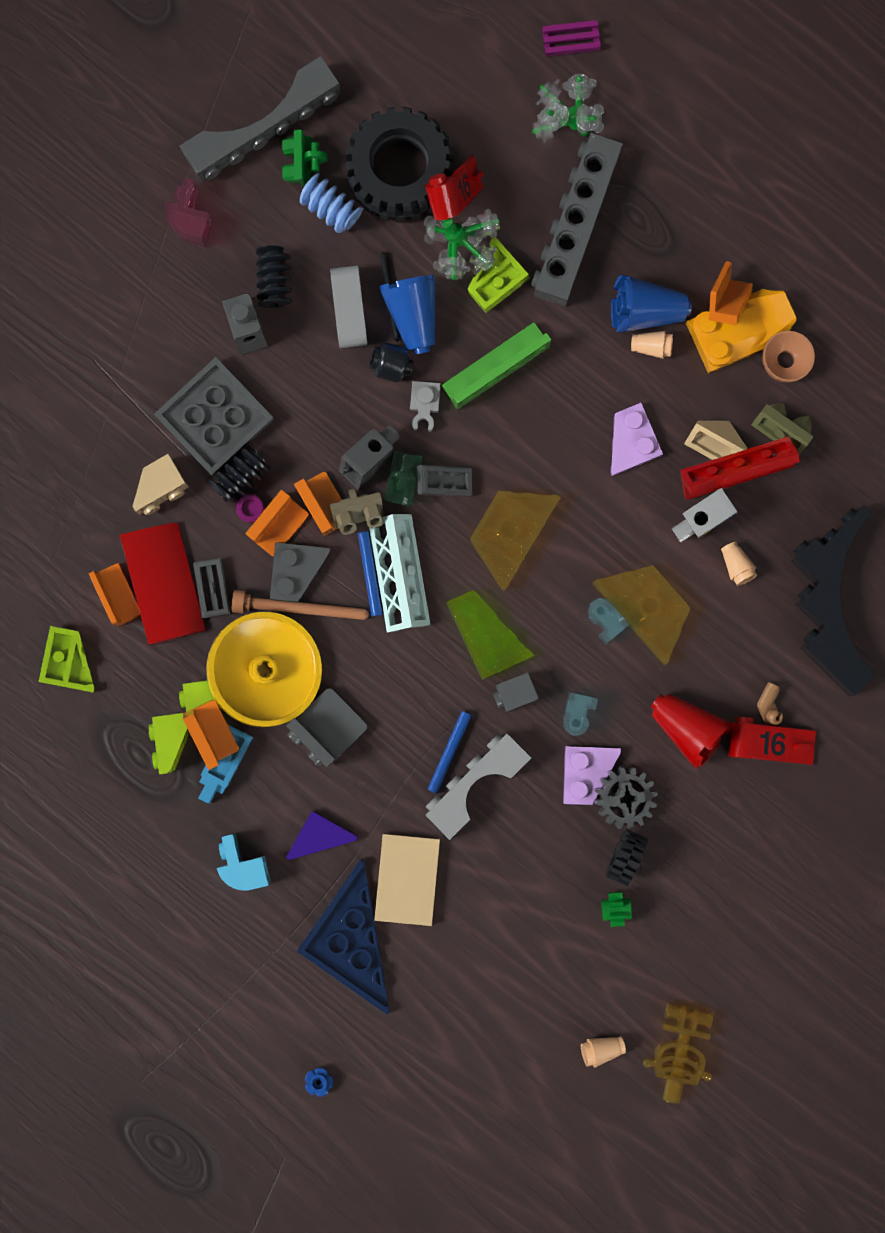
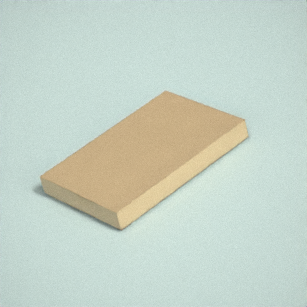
[374,834,440,926]

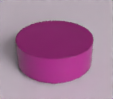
[236,494,265,523]

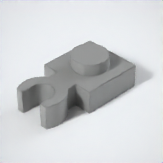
[410,381,440,432]

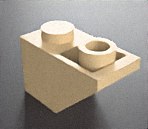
[133,454,189,516]

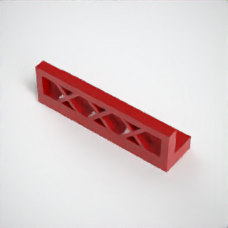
[680,436,800,500]

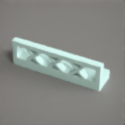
[369,514,431,633]

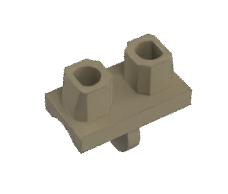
[330,488,384,535]

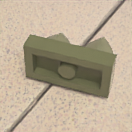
[751,403,814,455]

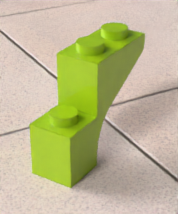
[149,681,222,774]

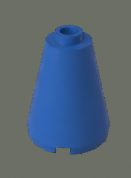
[380,274,436,355]
[611,275,692,333]

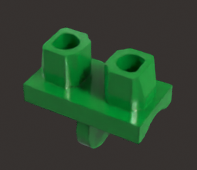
[282,129,327,187]

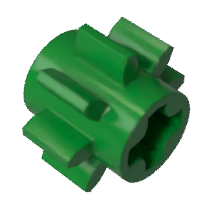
[601,892,632,927]

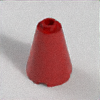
[651,693,733,770]

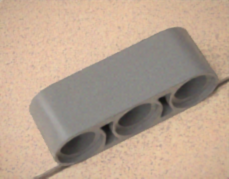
[330,265,368,349]

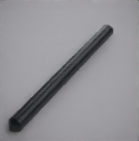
[380,251,400,342]

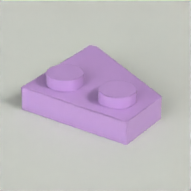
[610,403,663,476]
[563,746,621,805]

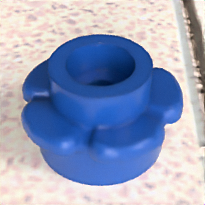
[305,1067,333,1097]

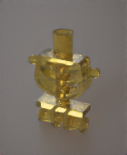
[643,1003,713,1104]

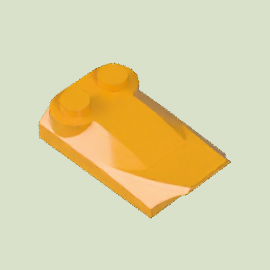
[686,289,797,374]

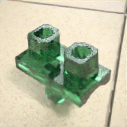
[384,451,423,507]

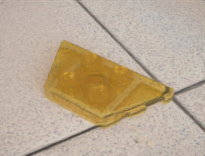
[470,491,561,591]
[592,565,690,666]

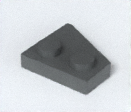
[270,542,330,602]

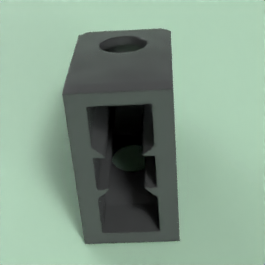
[222,293,268,355]
[339,426,400,491]

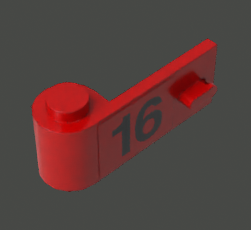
[425,156,484,221]
[728,717,816,765]

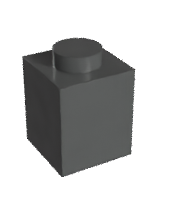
[492,672,539,712]

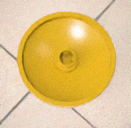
[206,612,322,727]

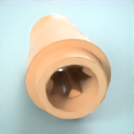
[631,331,673,359]
[721,542,757,586]
[581,1036,626,1068]

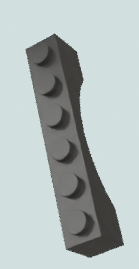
[180,56,341,182]

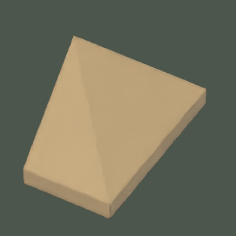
[684,421,747,460]

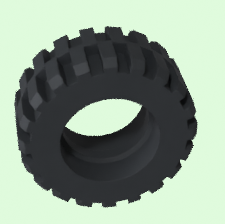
[346,107,453,223]

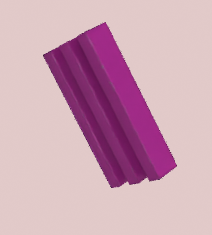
[542,20,601,57]

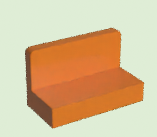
[709,261,753,325]
[294,472,342,536]
[245,490,309,557]
[88,563,141,627]
[183,699,239,770]

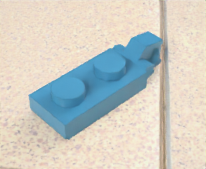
[198,725,254,804]

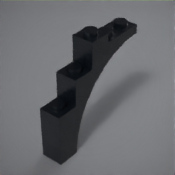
[791,506,875,697]

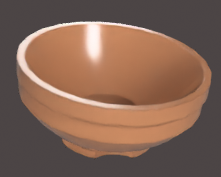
[762,331,815,383]

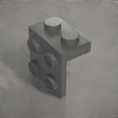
[286,689,367,767]

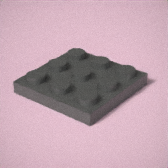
[154,357,274,477]

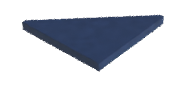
[296,859,390,1015]

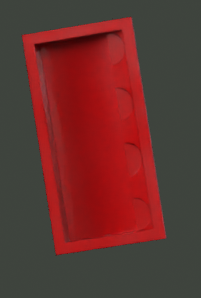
[120,522,207,646]

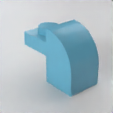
[217,833,271,891]

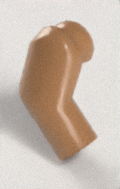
[757,682,783,726]

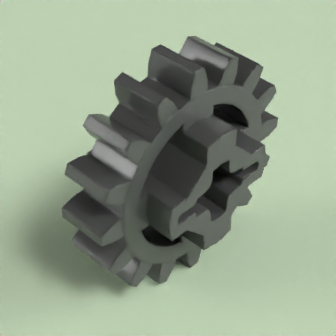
[594,766,658,830]

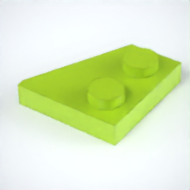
[468,237,530,313]
[39,626,95,693]

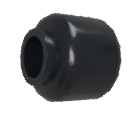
[369,342,413,383]

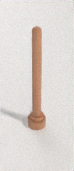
[232,590,369,620]

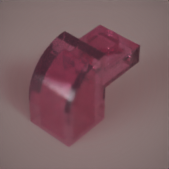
[165,178,213,247]

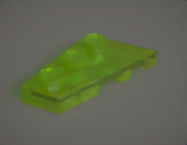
[446,590,534,680]

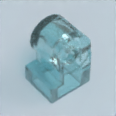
[588,598,629,645]
[563,692,598,736]

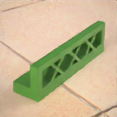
[442,322,551,410]

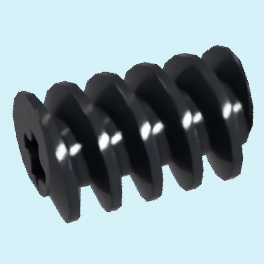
[256,245,292,308]
[208,445,272,504]

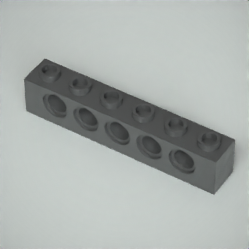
[531,133,623,307]

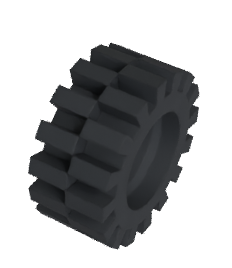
[605,829,648,886]

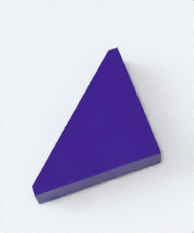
[286,811,358,860]

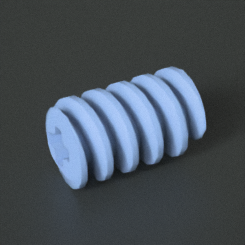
[300,173,363,233]

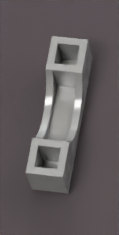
[425,734,531,840]

